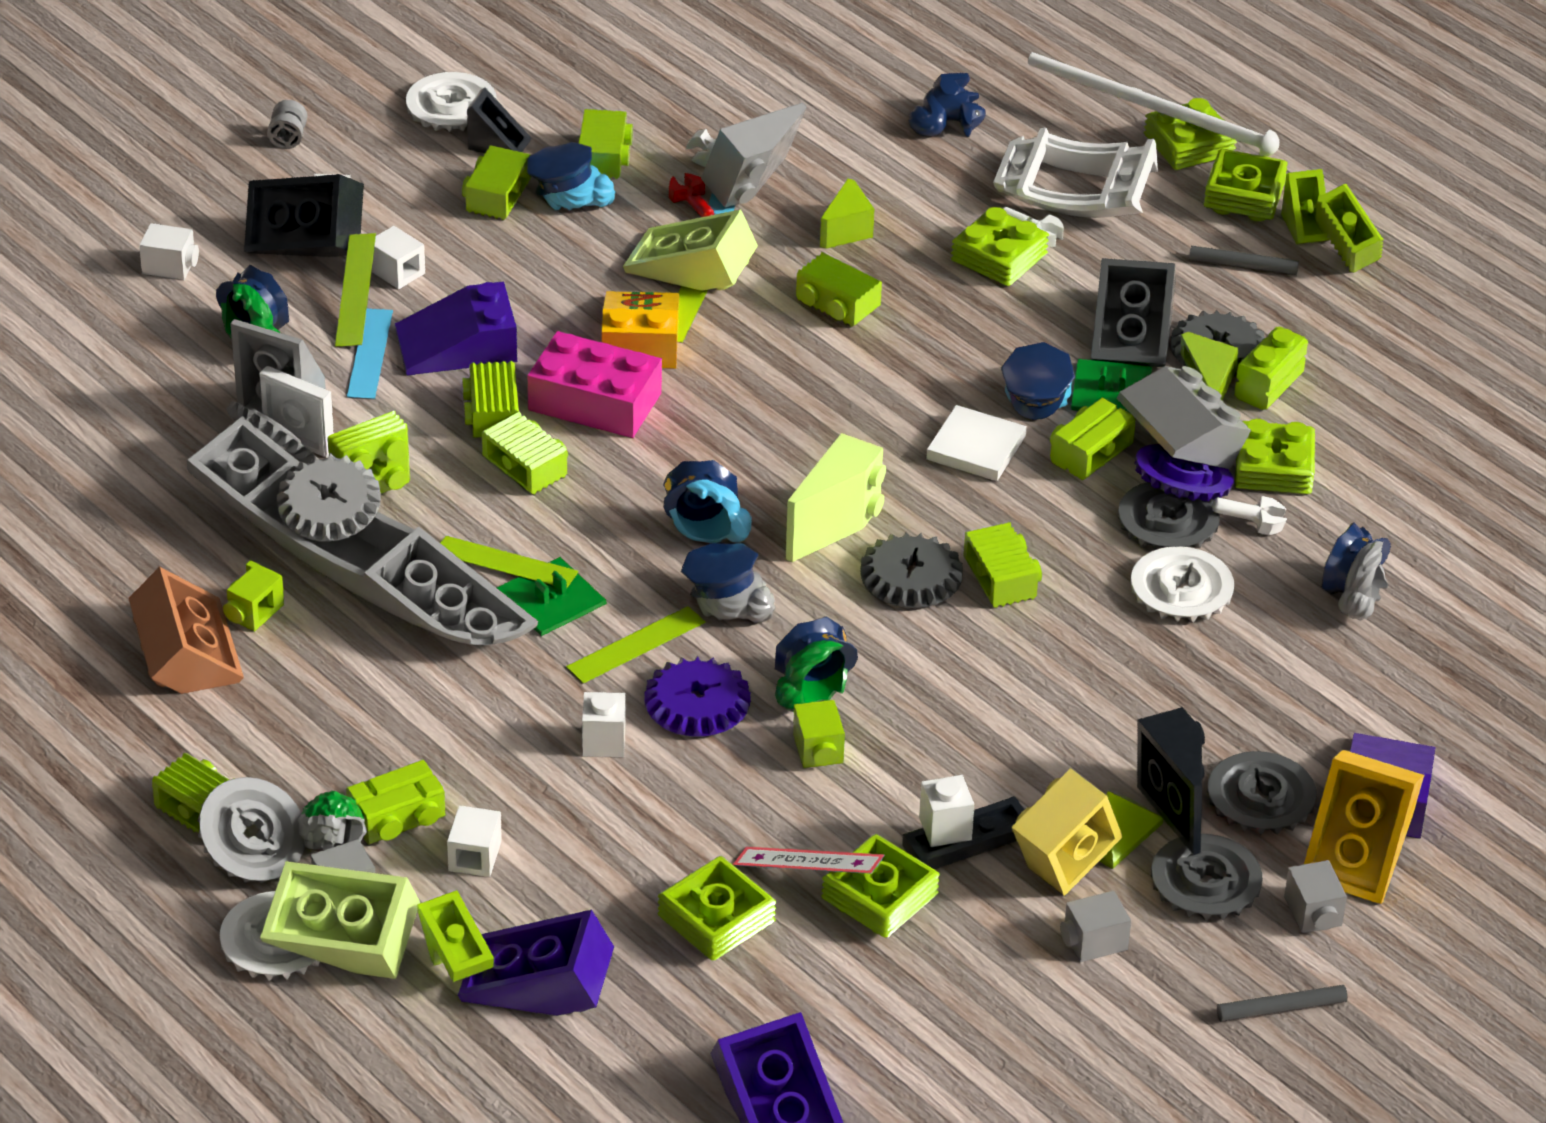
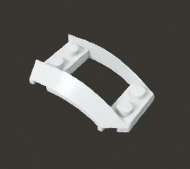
[993,128,1158,218]

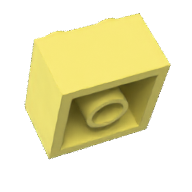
[1012,768,1122,896]

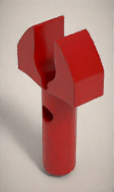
[669,173,714,217]

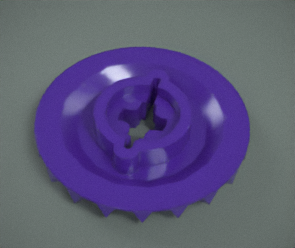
[1134,444,1234,502]
[644,655,751,737]

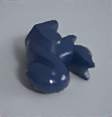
[908,73,986,137]

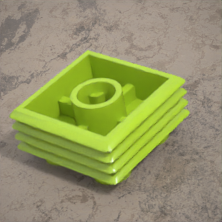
[1143,98,1237,170]
[1203,149,1288,221]
[951,207,1049,286]
[327,411,410,494]
[1235,419,1315,494]
[821,834,940,938]
[657,856,776,961]

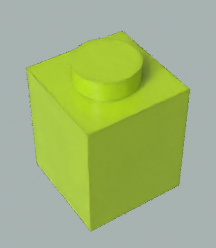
[793,700,845,768]

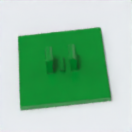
[1071,359,1152,414]
[497,557,607,636]

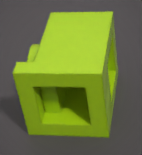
[223,560,284,632]

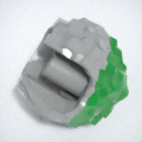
[297,790,367,850]

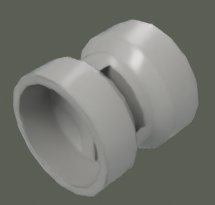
[267,100,307,149]

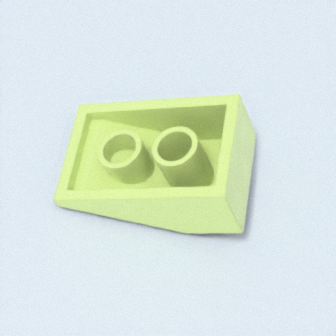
[623,209,758,291]
[786,433,886,562]
[260,861,420,979]

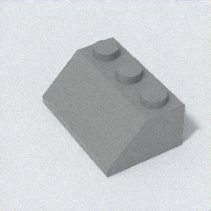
[1117,366,1251,469]

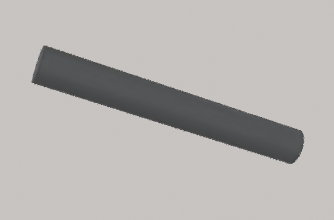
[1189,245,1299,275]
[1217,985,1348,1022]

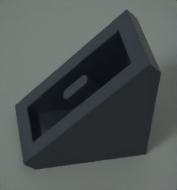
[467,87,532,154]

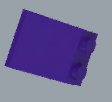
[395,281,518,376]
[1350,733,1436,839]
[458,909,614,1016]
[710,1012,844,1123]

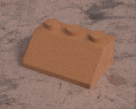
[128,566,244,694]

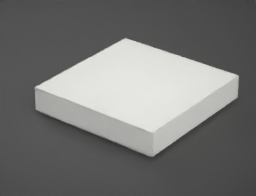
[260,366,334,458]
[926,405,1027,481]

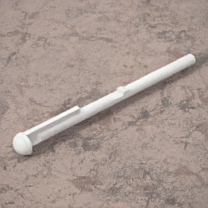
[1028,52,1279,157]

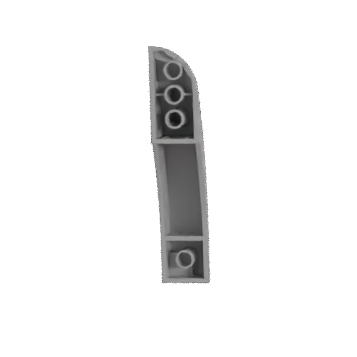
[187,416,538,645]

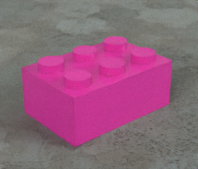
[527,331,662,438]

